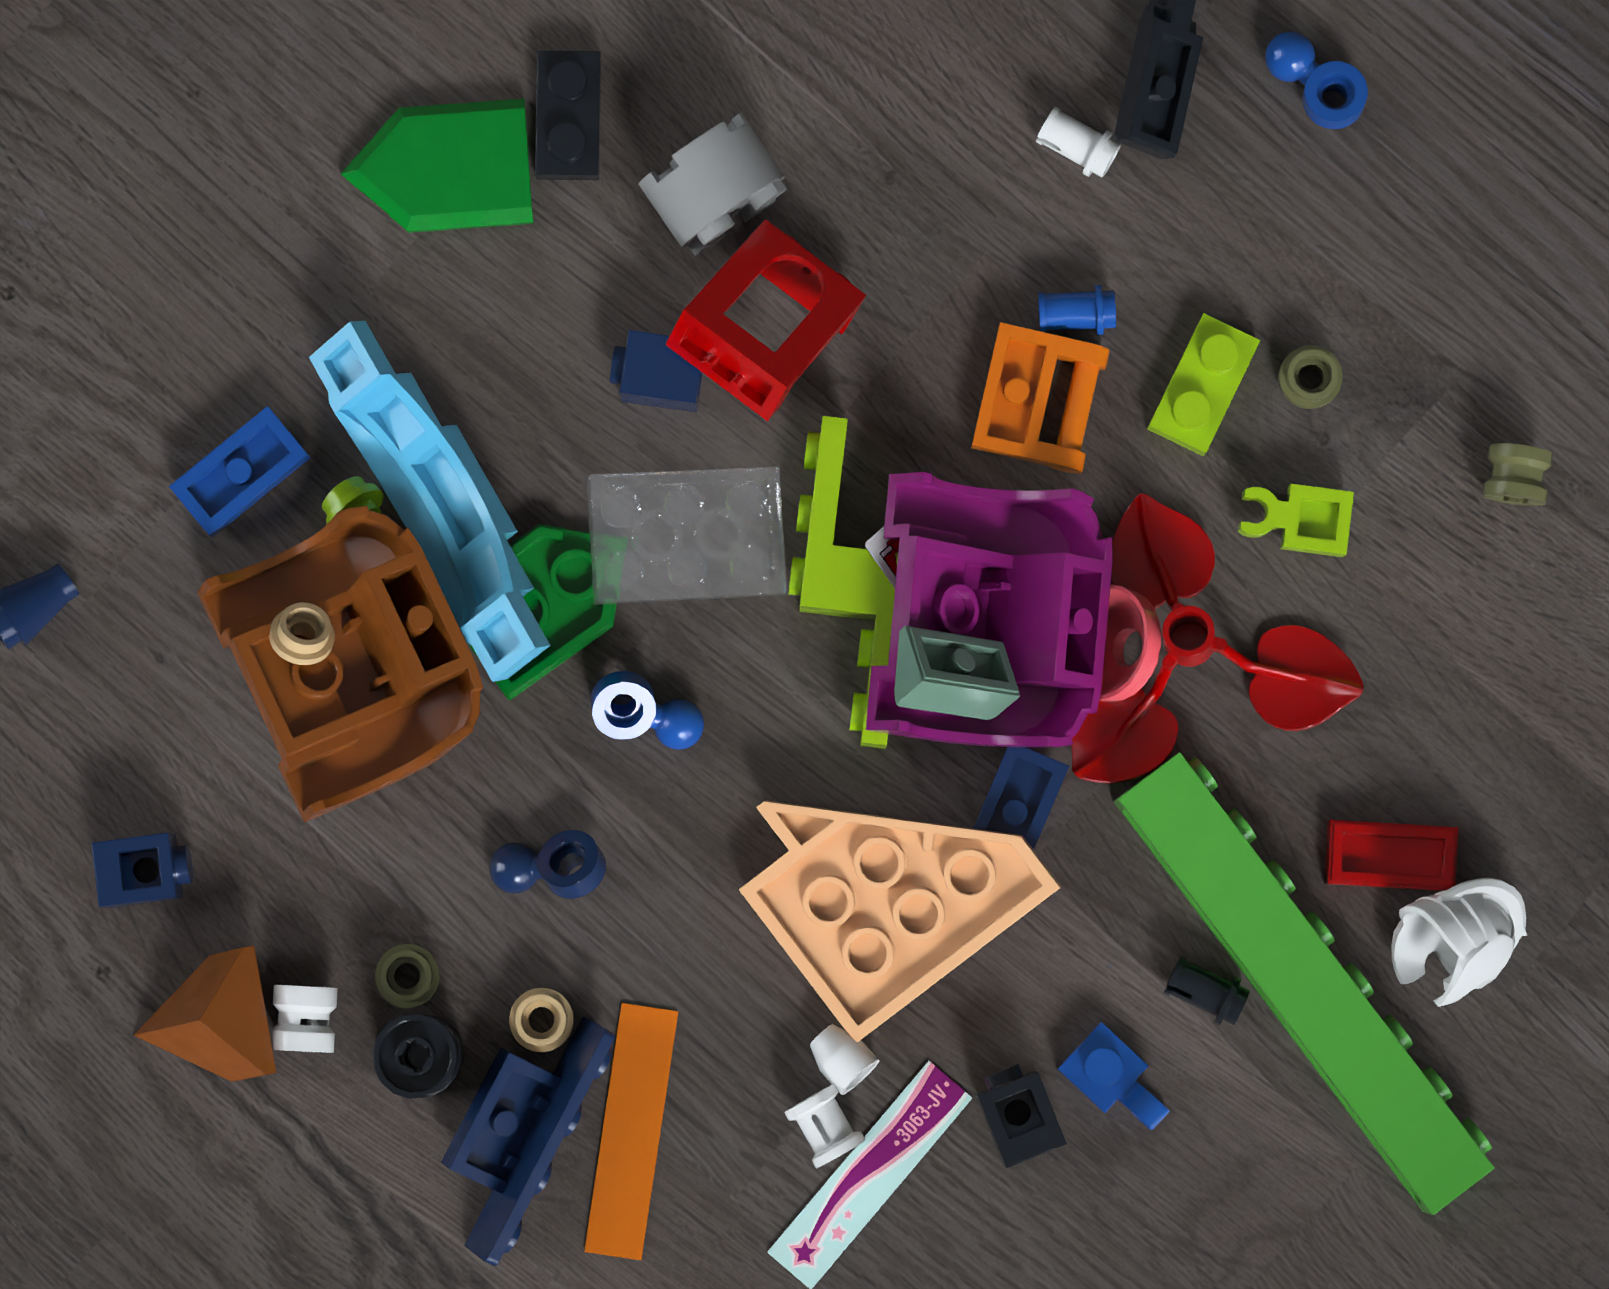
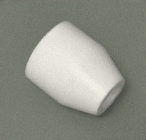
[810,1024,880,1095]

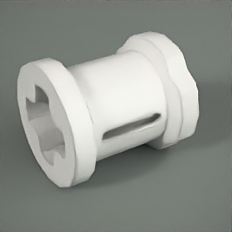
[784,1084,866,1169]

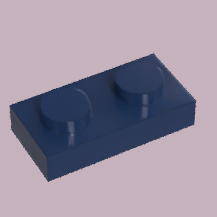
[974,747,1070,850]

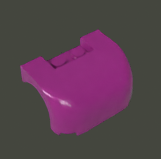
[866,472,1112,747]

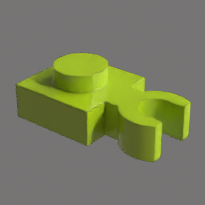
[1237,484,1354,557]

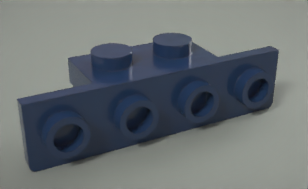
[441,1016,615,1266]

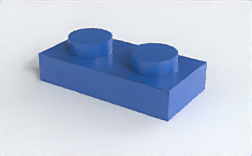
[169,406,311,538]

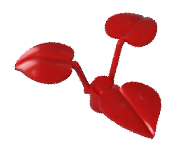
[1071,493,1364,784]

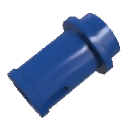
[1038,285,1116,335]

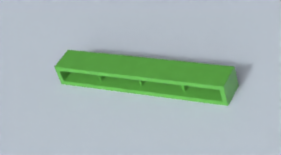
[1113,752,1495,1215]

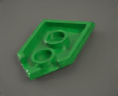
[341,98,534,233]
[468,524,628,701]

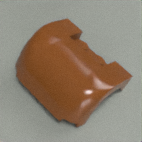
[197,506,483,823]

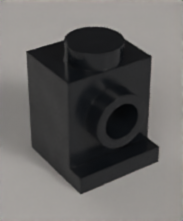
[975,1063,1067,1168]

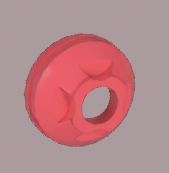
[1099,584,1162,701]

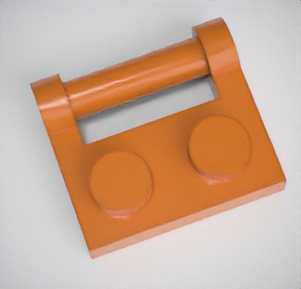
[971,322,1110,474]

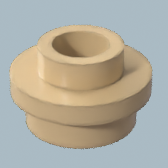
[269,602,335,665]
[509,988,574,1052]

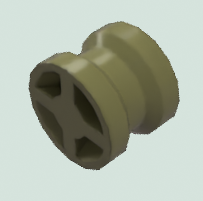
[1482,443,1553,506]

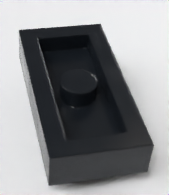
[535,50,601,180]

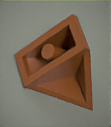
[133,945,277,1082]

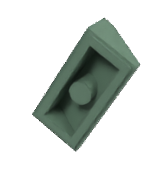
[894,625,1020,720]

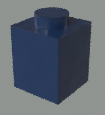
[610,330,703,413]

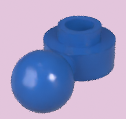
[1265,31,1368,129]
[590,671,704,750]

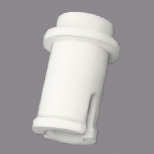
[1036,106,1121,178]

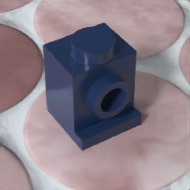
[91,832,193,909]

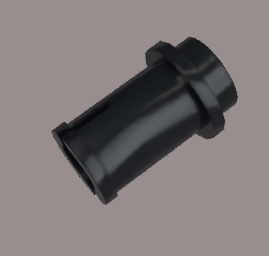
[1163,956,1250,1025]

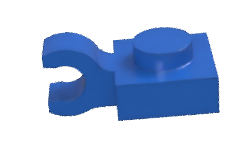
[1057,1022,1170,1130]

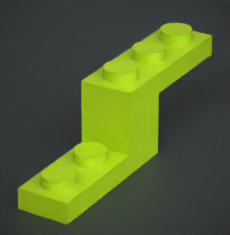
[788,416,898,749]

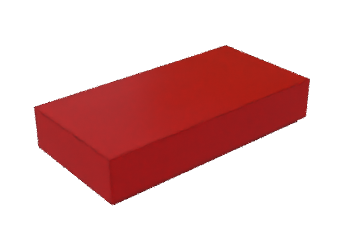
[1325,820,1458,891]

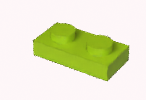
[1147,313,1261,457]

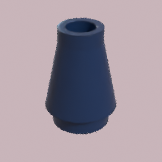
[0,563,80,650]

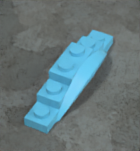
[309,321,550,682]

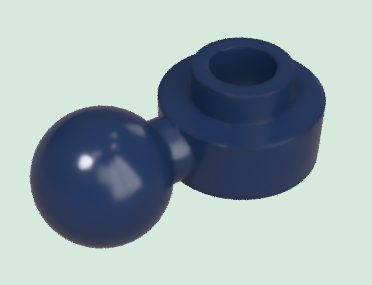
[489,830,606,899]

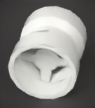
[271,985,338,1053]

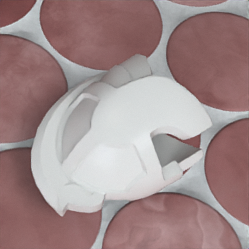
[1391,877,1527,1007]

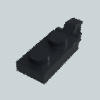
[1113,0,1203,159]

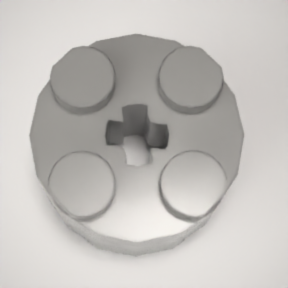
[638,113,787,256]

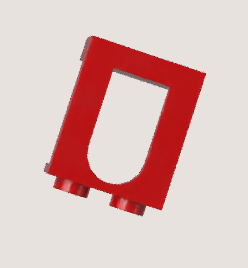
[665,219,867,422]

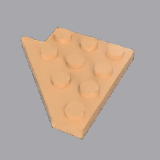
[739,800,1061,1042]

